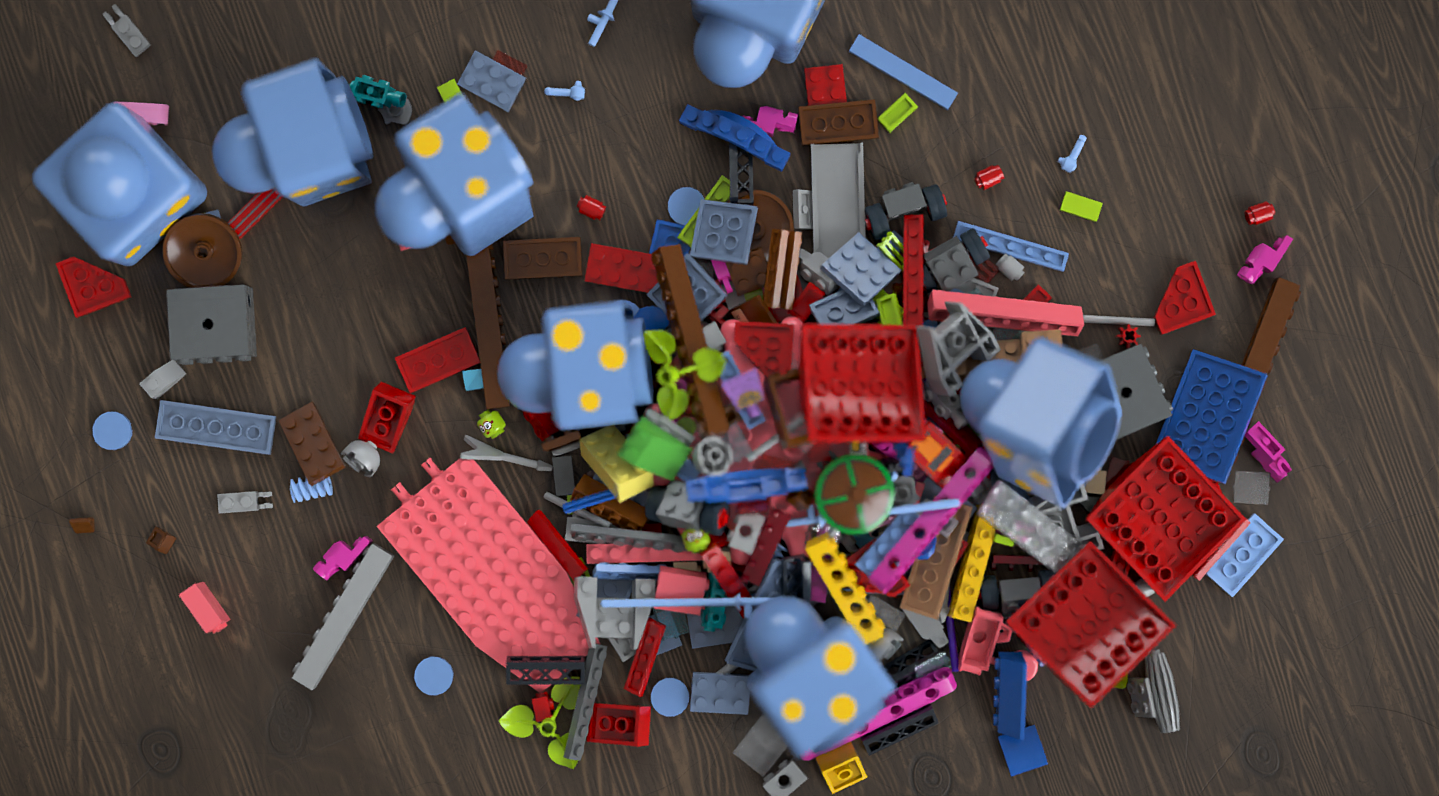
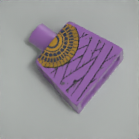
[721,368,764,419]

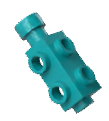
[349,75,407,109]
[701,572,728,632]

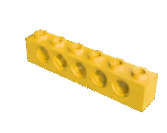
[947,503,996,622]
[806,532,885,645]

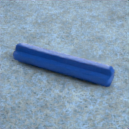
[562,489,616,514]

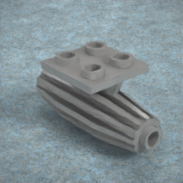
[1127,649,1180,733]

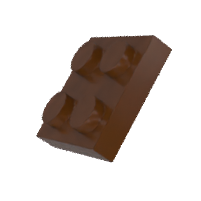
[725,247,768,296]
[542,429,583,452]

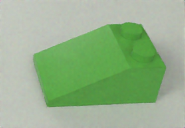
[618,417,693,481]

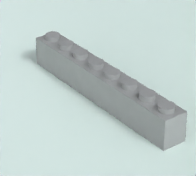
[292,543,395,690]

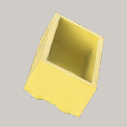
[579,425,654,502]

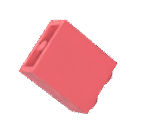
[654,565,710,615]
[179,582,231,634]

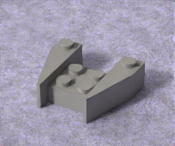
[916,301,1001,397]
[1017,484,1104,555]
[574,577,655,650]

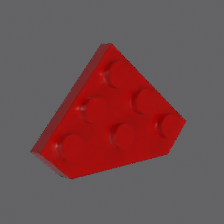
[55,257,132,318]
[1154,261,1216,335]
[734,321,794,384]
[833,537,910,597]

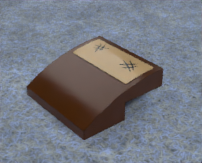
[729,295,777,323]

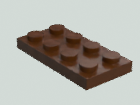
[798,99,879,146]
[503,237,583,280]
[278,402,346,486]

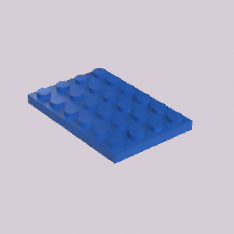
[1156,349,1268,484]

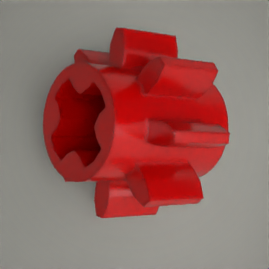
[1115,324,1141,349]

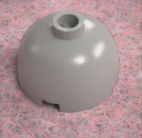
[692,436,733,476]
[341,440,380,477]
[867,628,904,665]

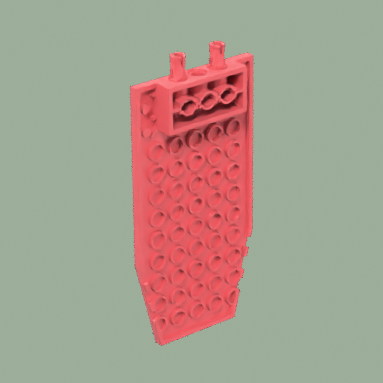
[377,457,601,693]

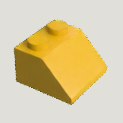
[815,741,867,794]

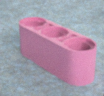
[113,102,169,126]

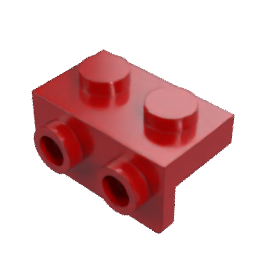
[522,410,561,441]

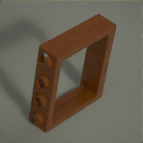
[763,368,816,451]

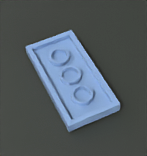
[1206,513,1284,597]

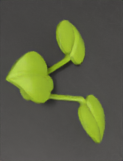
[644,330,726,420]
[499,676,580,769]

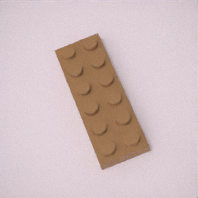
[900,496,973,620]

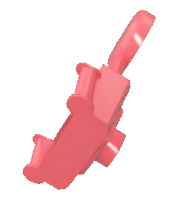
[958,606,1038,681]

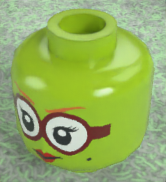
[477,409,506,439]
[681,528,710,554]

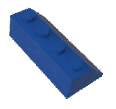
[993,652,1027,740]

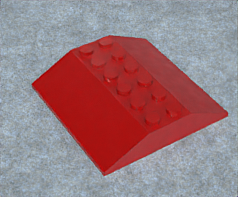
[799,324,926,442]
[1085,436,1246,602]
[1006,541,1176,708]

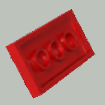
[585,243,658,293]
[395,327,480,394]

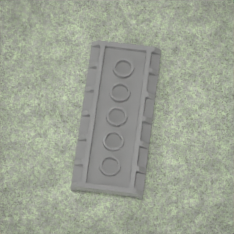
[811,143,866,258]

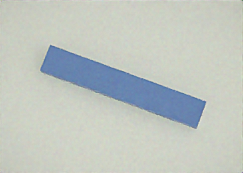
[849,34,958,110]
[953,221,1069,272]

